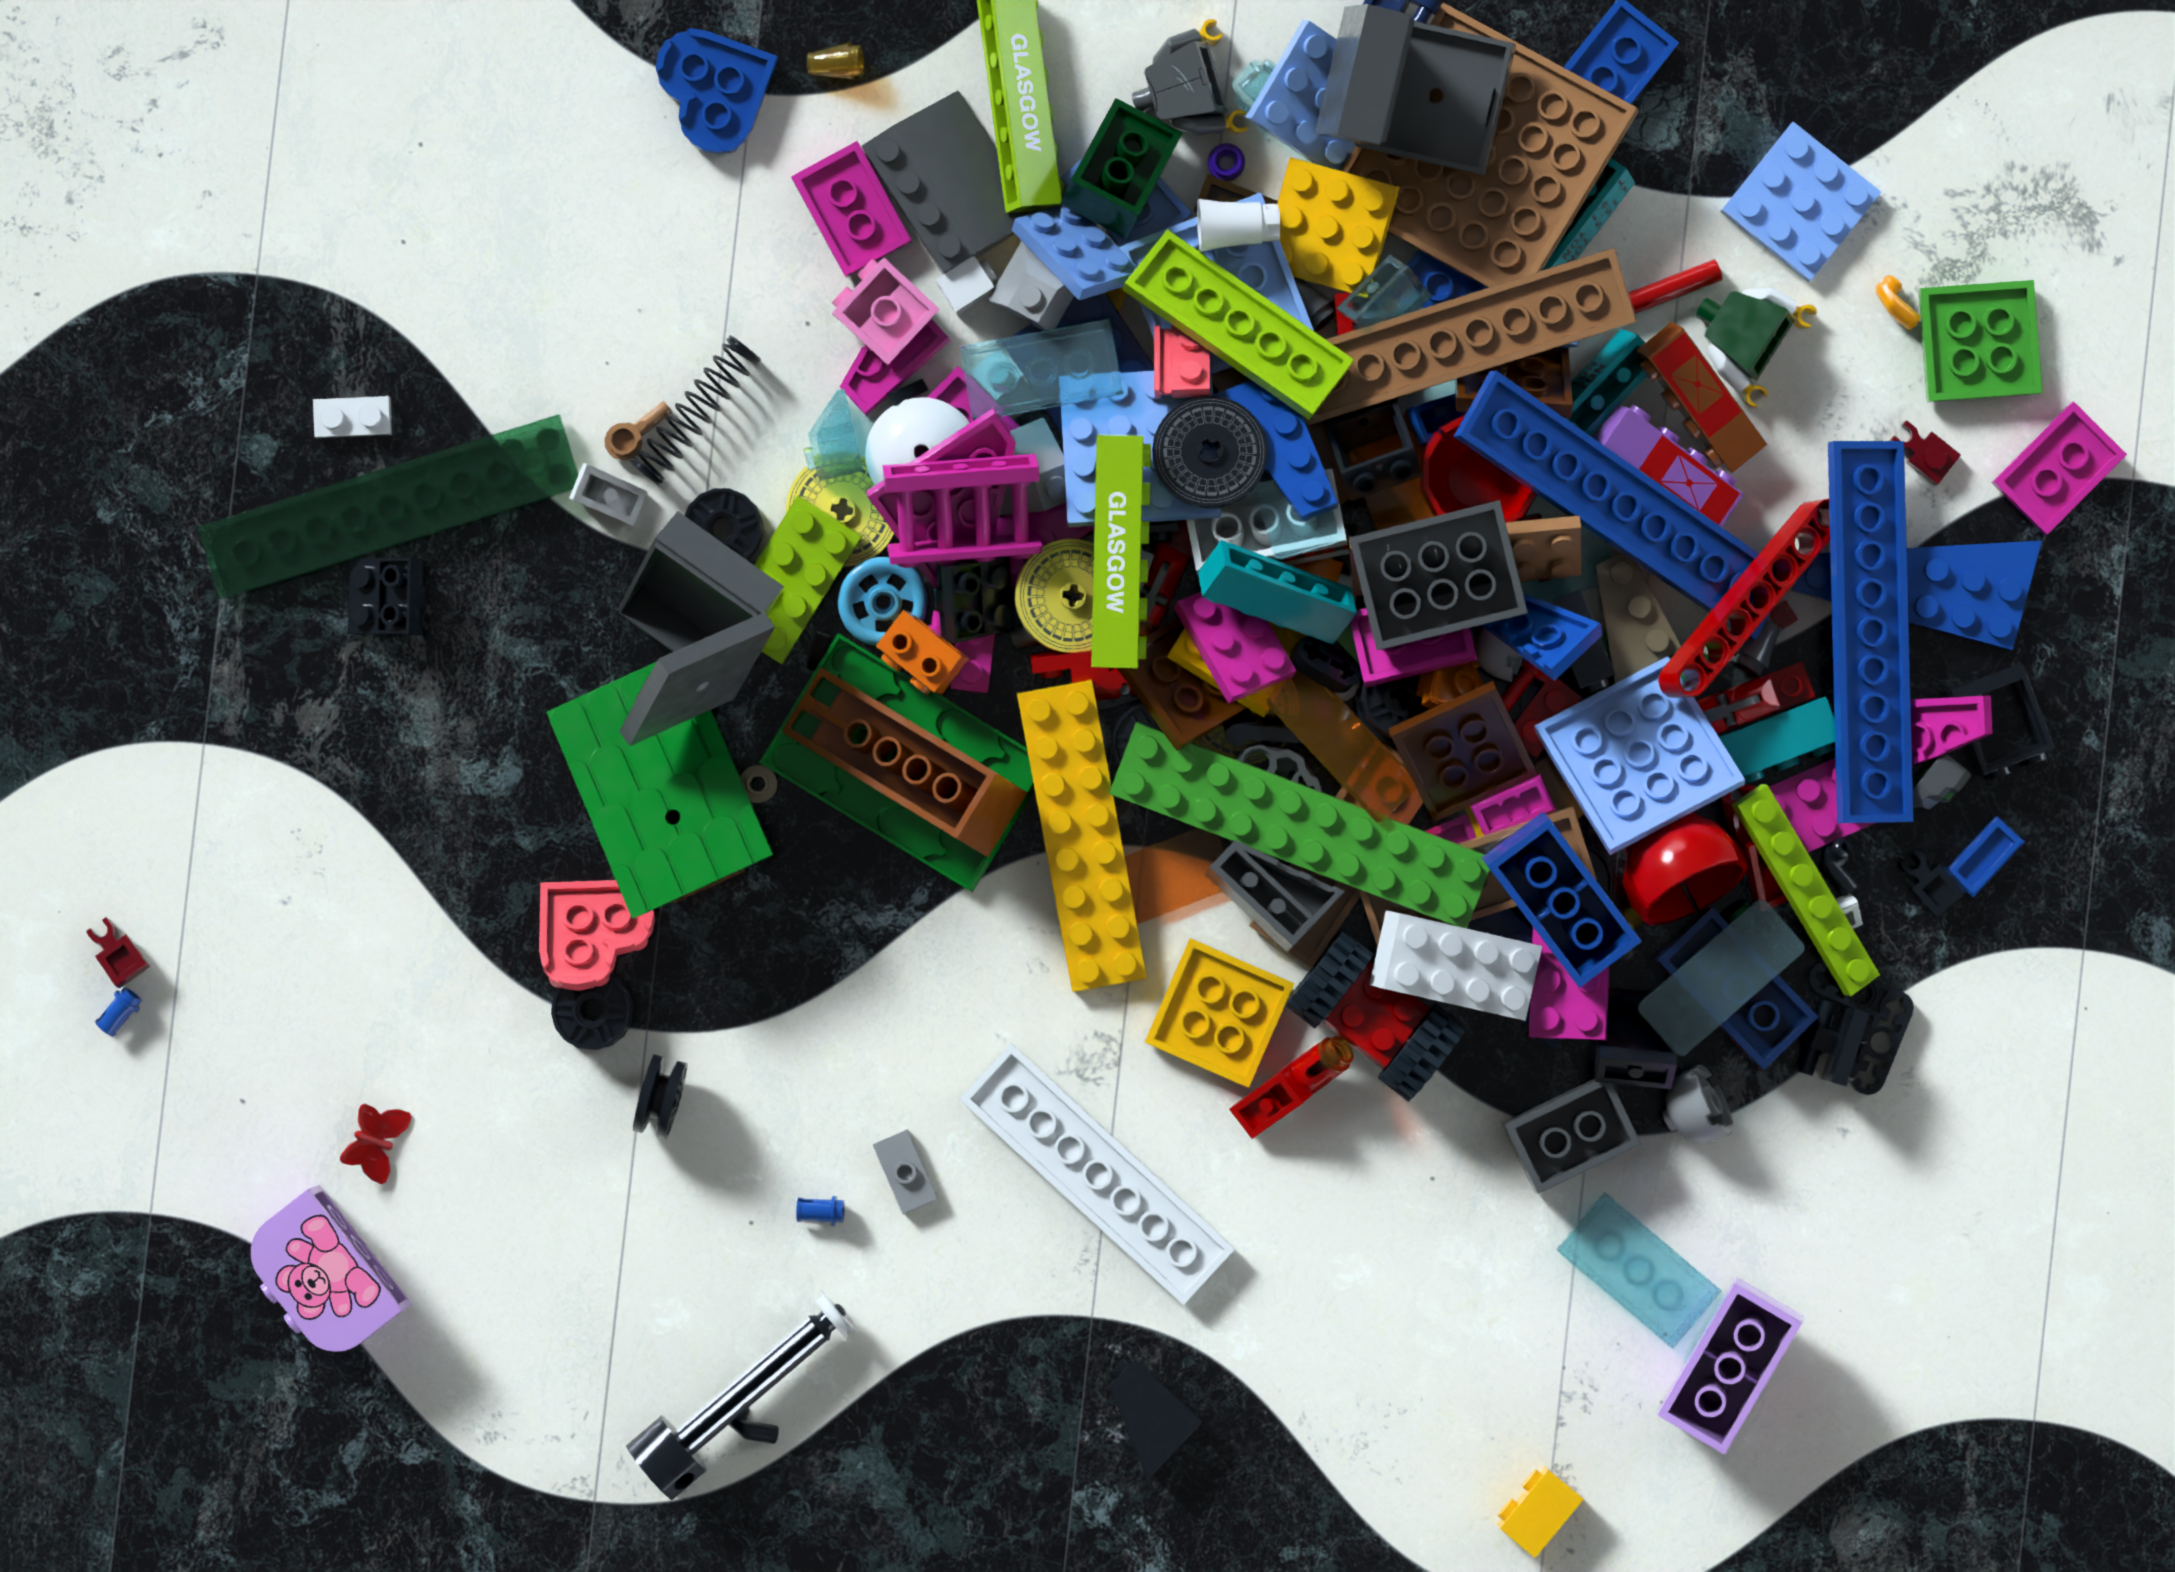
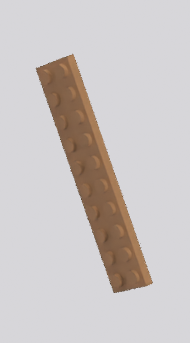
[1303,248,1638,426]

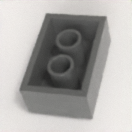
[1501,1078,1641,1194]

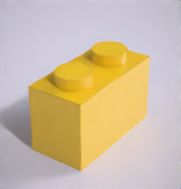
[1497,1466,1584,1558]

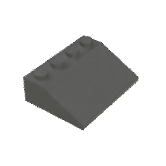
[862,90,1035,275]
[1349,500,1528,650]

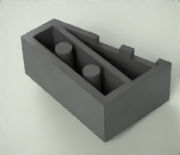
[1204,840,1345,952]

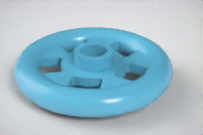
[838,557,929,646]

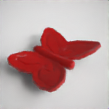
[339,1103,412,1184]

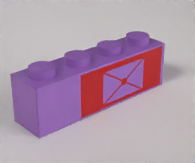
[1594,404,1744,527]

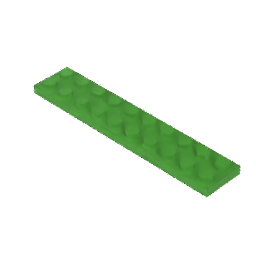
[1109,722,1490,928]

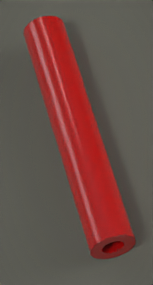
[1629,259,1723,314]

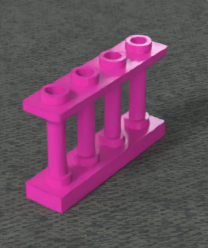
[882,454,1043,568]

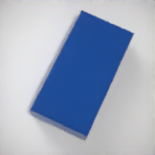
[1948,816,2025,898]

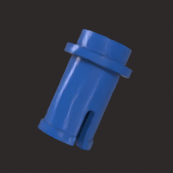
[95,987,142,1037]
[796,1196,845,1226]

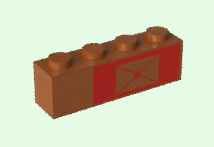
[1636,322,1768,473]

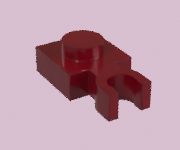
[1889,420,1961,486]
[86,917,150,989]

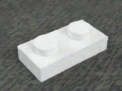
[313,396,392,438]

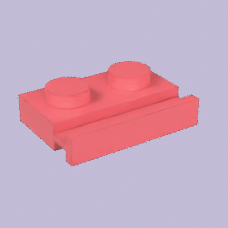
[1154,325,1210,398]

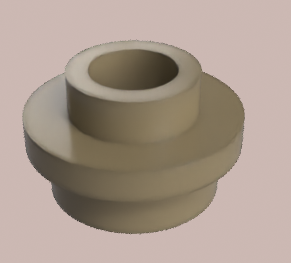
[740,765,777,803]

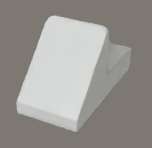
[569,463,647,526]

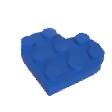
[656,28,778,154]

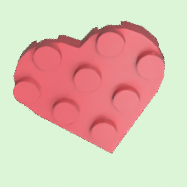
[539,880,655,991]

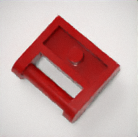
[1501,659,1582,758]

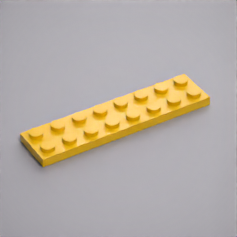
[1017,680,1147,992]

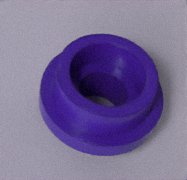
[1207,143,1245,182]

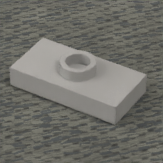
[873,1129,938,1214]

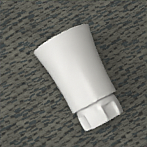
[1197,199,1280,252]

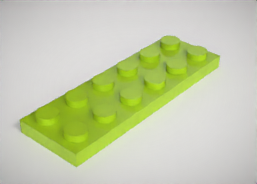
[1122,229,1354,421]

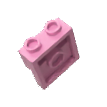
[832,257,940,365]

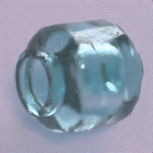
[1232,58,1276,114]

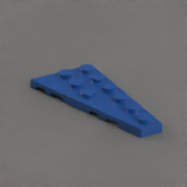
[1791,541,2042,651]

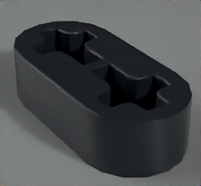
[1290,636,1361,693]

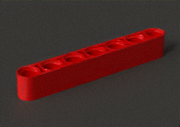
[1658,499,1830,698]

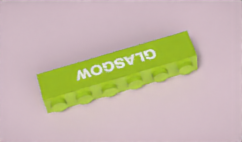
[977,0,1064,213]
[1091,434,1151,668]

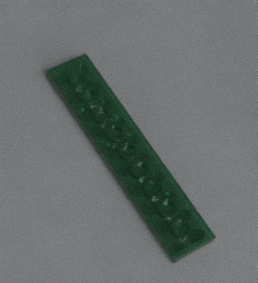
[197,414,579,600]

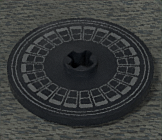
[1152,396,1268,509]

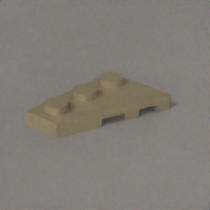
[1595,553,1681,684]

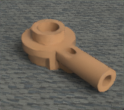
[605,401,673,461]

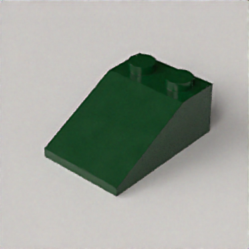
[1060,98,1183,239]

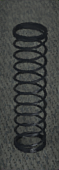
[630,335,761,486]

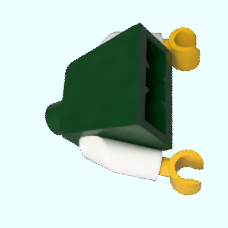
[1696,288,1817,408]

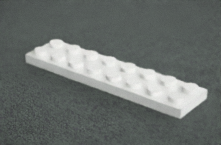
[960,1043,1235,1305]

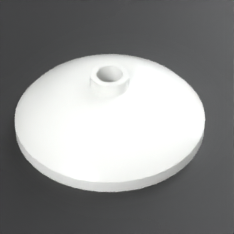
[865,398,970,485]

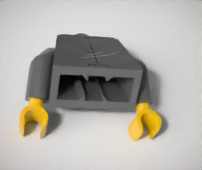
[1132,19,1248,135]

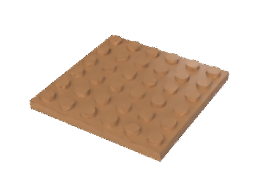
[1341,3,1639,288]

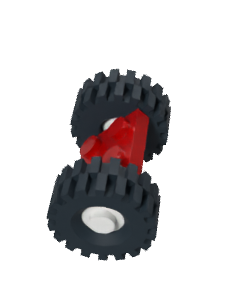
[1285,931,1467,1102]

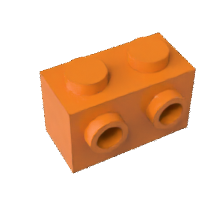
[876,610,970,695]

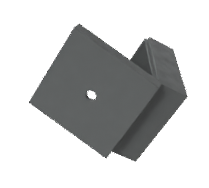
[1315,4,1516,176]
[618,511,784,746]

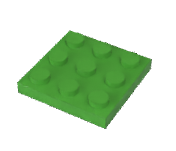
[1918,280,2043,403]

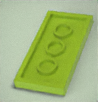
[754,495,863,664]

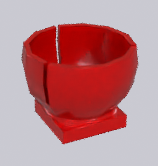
[1419,414,1538,522]
[1622,812,1748,926]

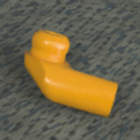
[1876,275,1921,330]

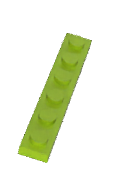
[1731,784,1880,996]

